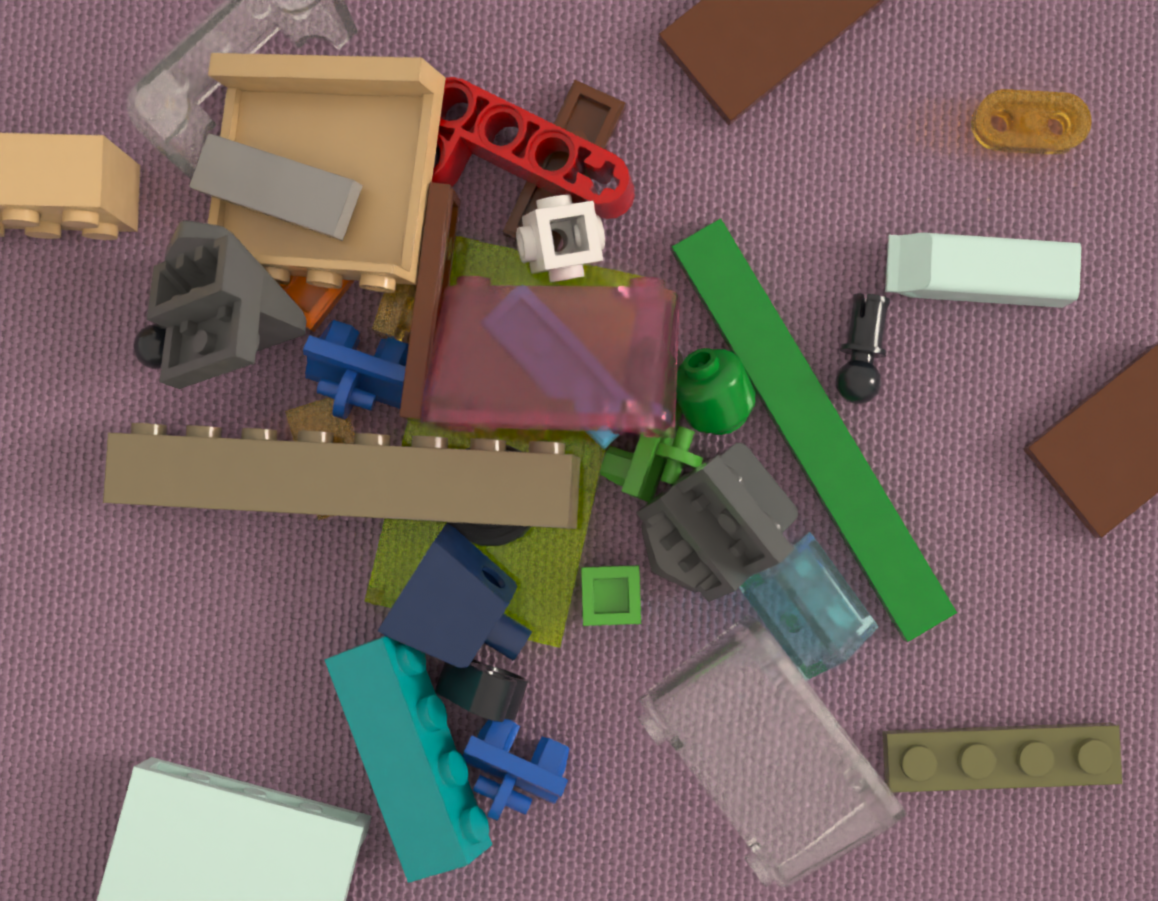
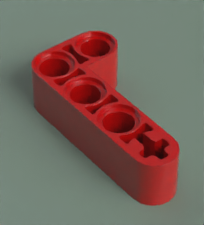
[432,77,635,219]

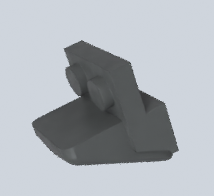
[147,220,307,389]
[636,443,798,602]

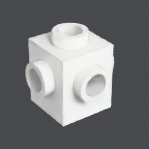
[516,194,605,282]

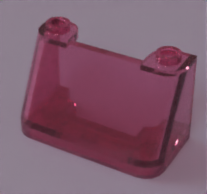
[421,276,680,438]

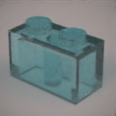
[739,532,879,681]

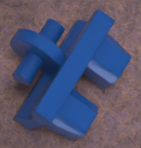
[303,320,409,420]
[463,719,570,821]

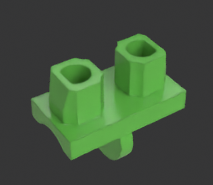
[600,392,703,502]

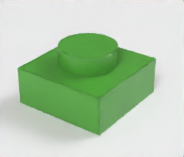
[581,565,641,626]

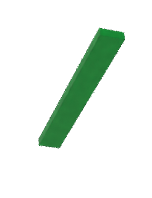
[671,218,957,642]

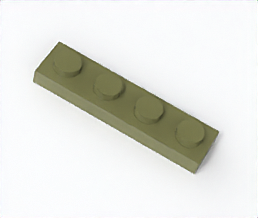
[882,722,1123,793]

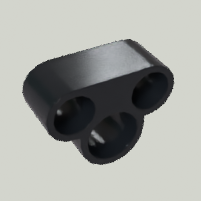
[435,659,528,722]

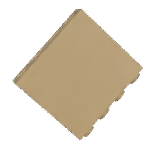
[208,53,446,293]

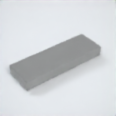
[189,133,363,241]

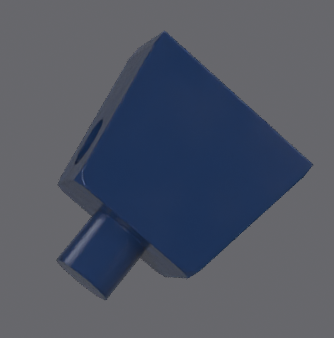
[377,523,532,668]

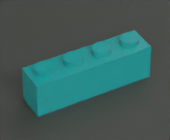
[324,635,493,883]

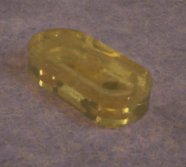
[971,89,1092,155]

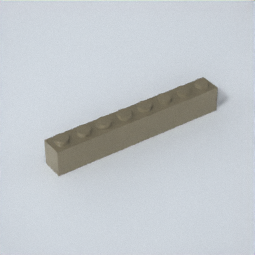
[103,423,581,529]

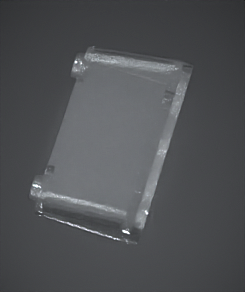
[124,0,358,180]
[638,614,907,890]

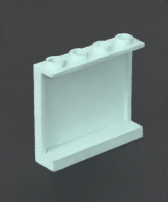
[97,757,372,901]

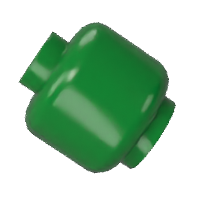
[671,348,756,435]

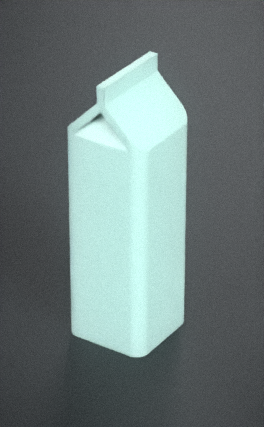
[885,232,1081,308]

